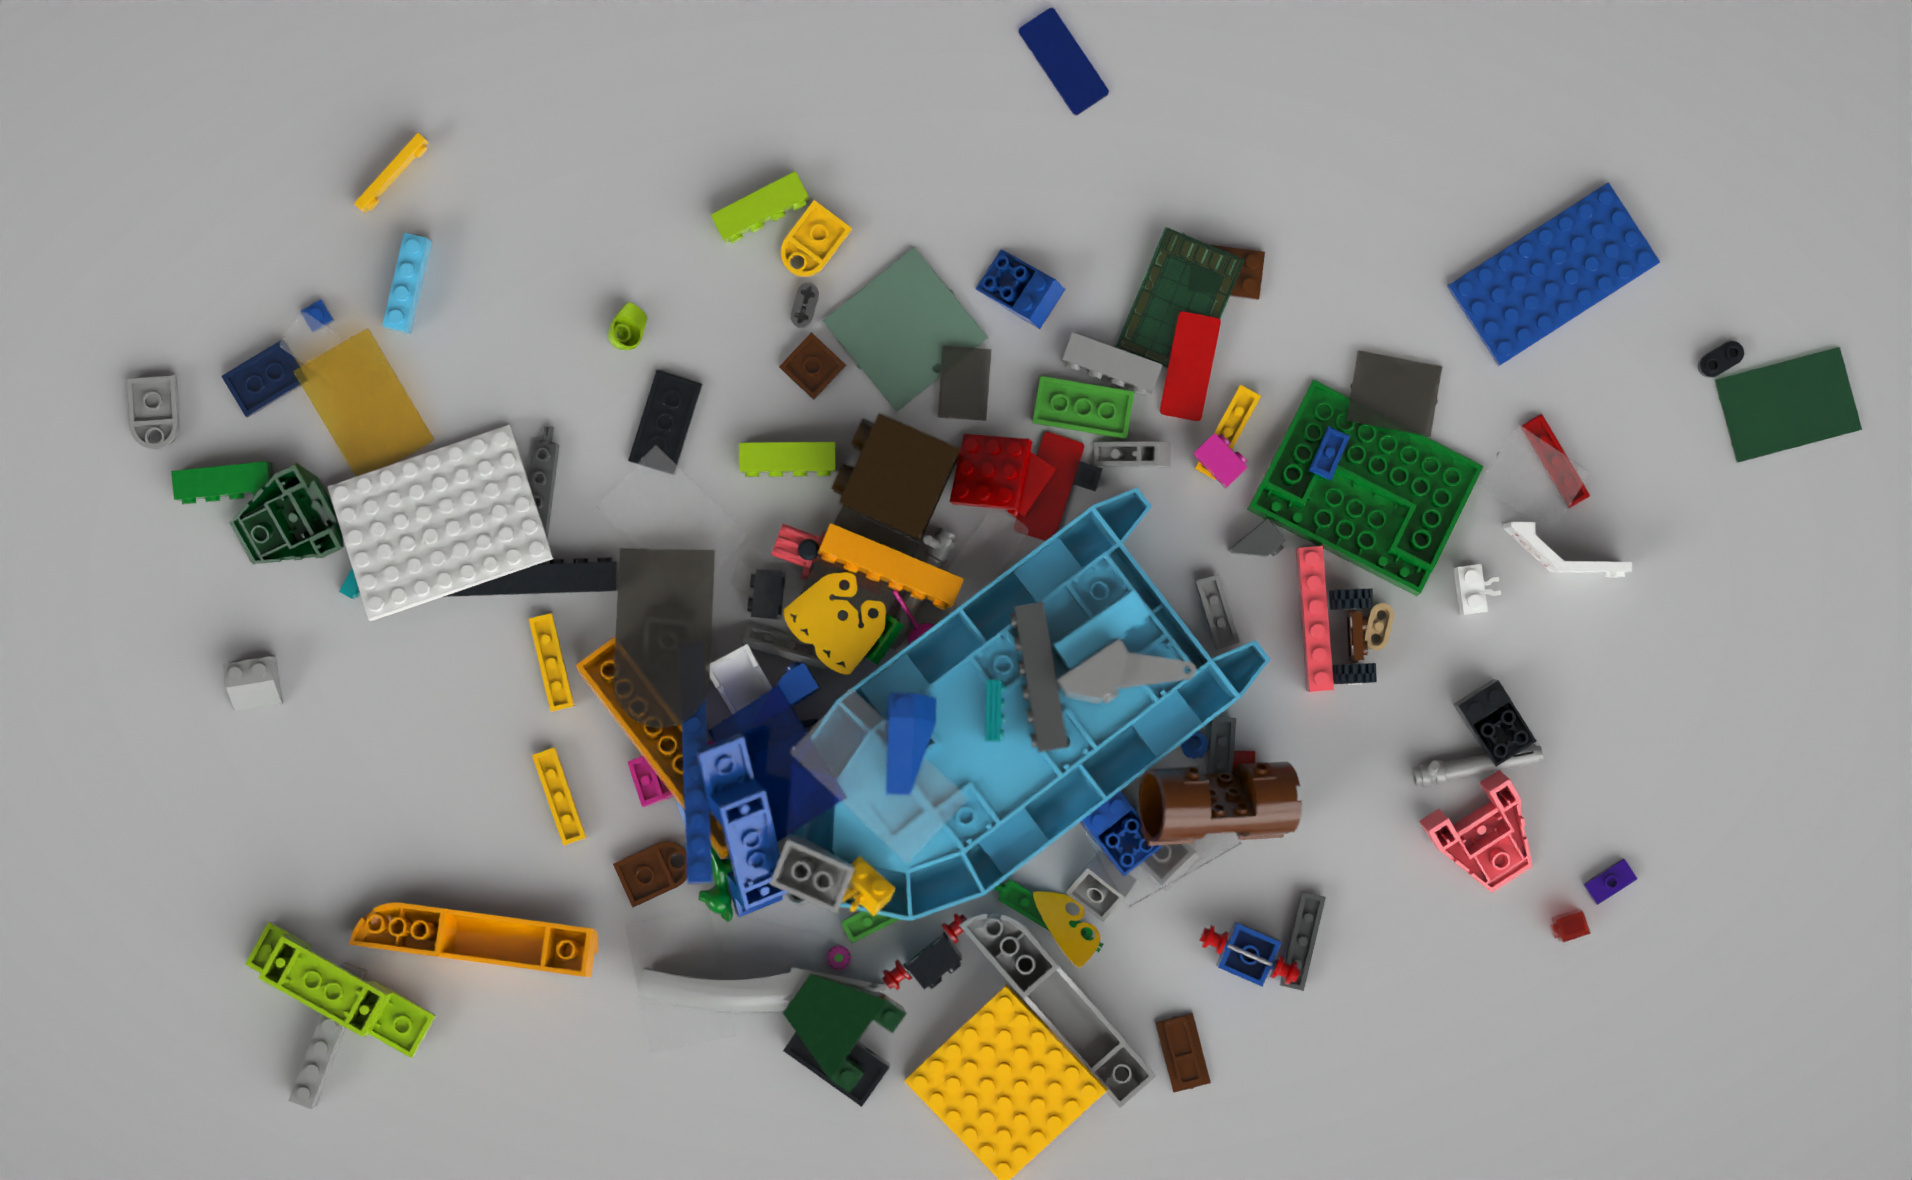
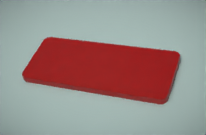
[1160,311,1221,421]
[1014,432,1084,541]

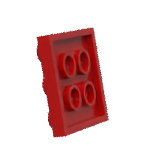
[949,434,1032,510]

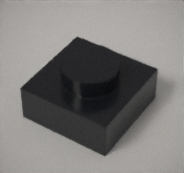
[1072,461,1103,492]

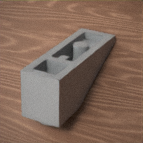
[1093,441,1171,468]

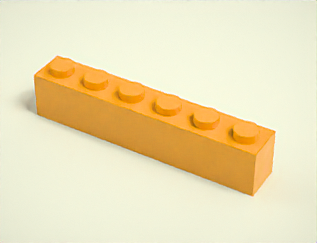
[817,523,964,610]

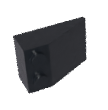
[747,569,786,620]

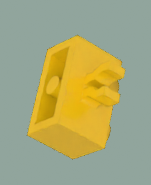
[842,856,895,916]

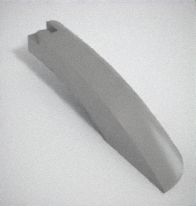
[959,913,1156,1108]
[638,967,887,1012]

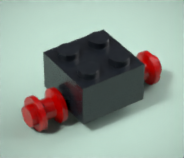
[882,913,968,990]

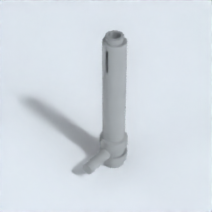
[890,528,957,650]
[1412,744,1543,787]

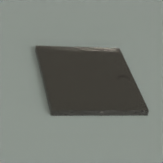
[1346,350,1442,437]

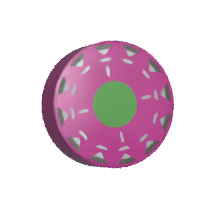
[827,945,851,970]

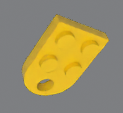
[781,200,853,277]

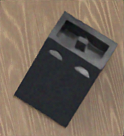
[1453,679,1537,767]

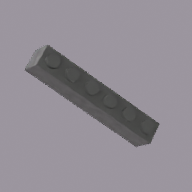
[1010,602,1068,753]

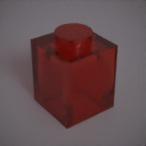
[1550,909,1591,943]

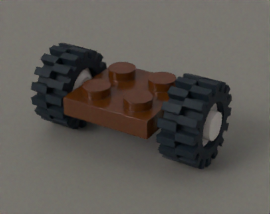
[1329,588,1377,685]

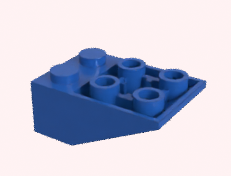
[975,249,1066,329]
[1080,791,1162,876]

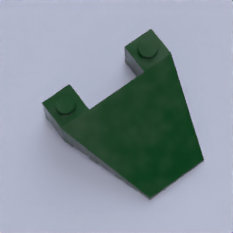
[782,973,907,1093]

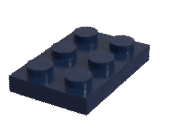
[221,339,309,418]

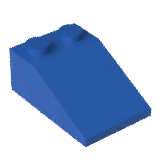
[754,661,821,726]

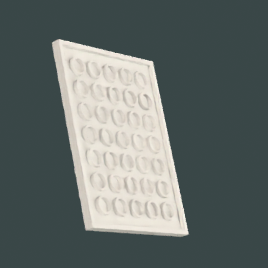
[327,425,554,621]

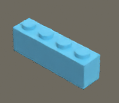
[382,233,432,334]
[1051,590,1150,669]

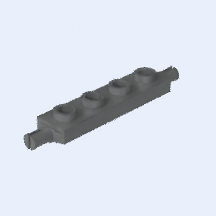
[529,426,559,539]

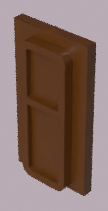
[1155,1013,1211,1093]

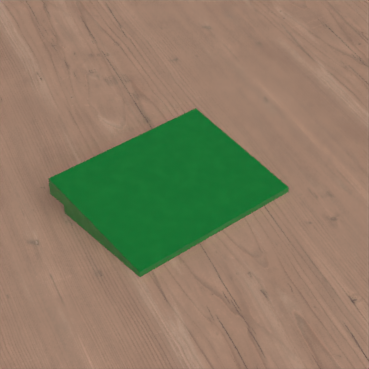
[1247,380,1484,596]

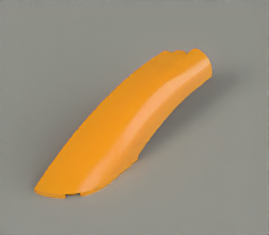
[349,902,599,977]

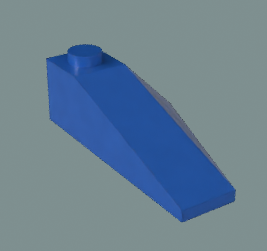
[886,693,936,795]

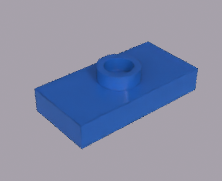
[1308,426,1350,480]

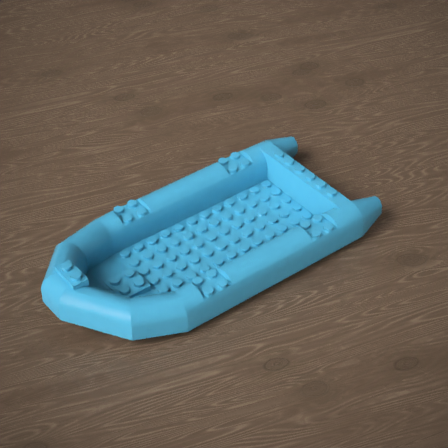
[788,487,1270,921]

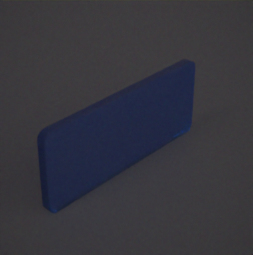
[1019,8,1109,115]

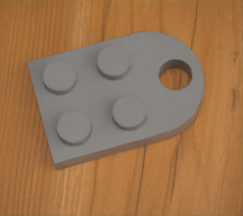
[127,375,180,449]

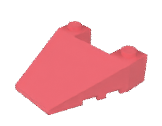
[1419,770,1532,892]

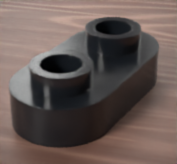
[1698,341,1744,378]

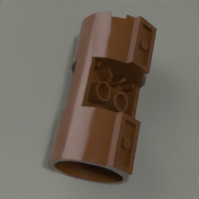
[1139,762,1302,846]

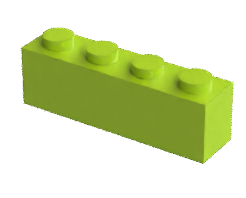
[711,171,810,244]
[739,442,836,477]

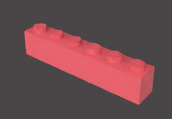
[1296,546,1334,692]

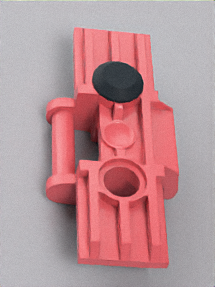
[771,523,884,595]

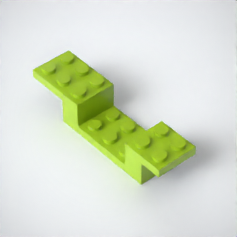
[245,922,436,1058]

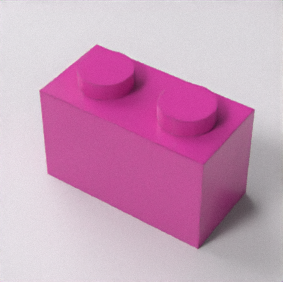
[1192,433,1248,489]

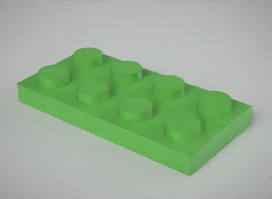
[1032,376,1135,439]

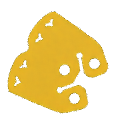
[783,572,886,675]

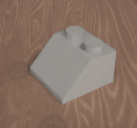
[222,656,283,711]
[1065,851,1137,922]

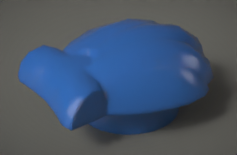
[1181,731,1209,759]

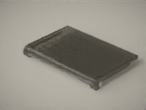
[938,346,991,421]

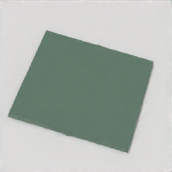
[823,247,988,412]

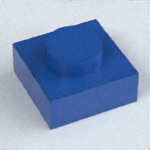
[300,299,334,333]

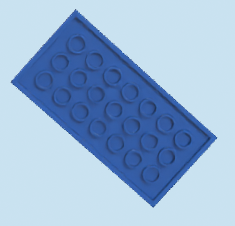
[1447,182,1660,366]

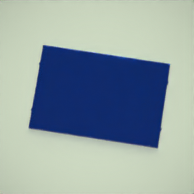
[708,685,847,842]

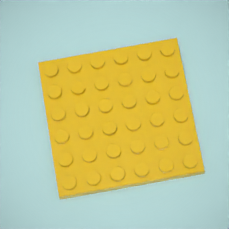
[904,984,1107,1180]

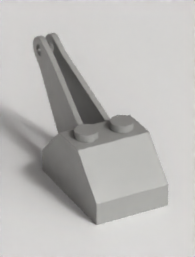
[1057,639,1196,704]

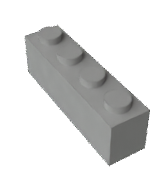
[1062,332,1162,396]

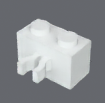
[1453,564,1501,615]

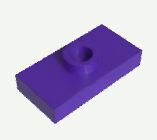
[1583,859,1637,905]

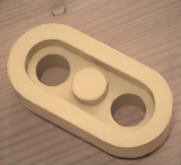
[1363,603,1394,650]

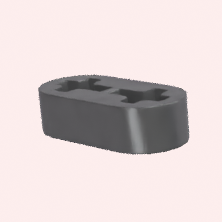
[791,283,819,328]

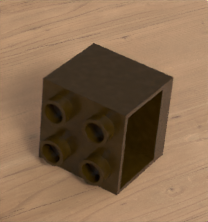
[831,413,960,542]

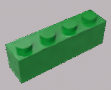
[171,461,273,505]

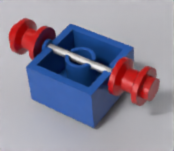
[1199,921,1300,987]

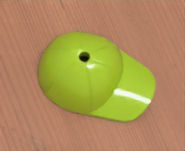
[608,302,647,351]

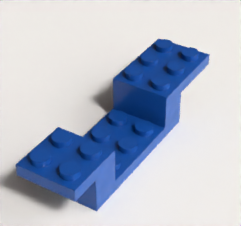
[696,733,789,918]

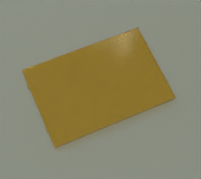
[293,328,435,477]

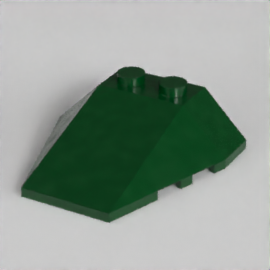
[229,463,344,564]

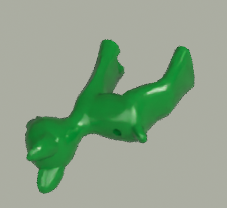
[698,845,733,922]

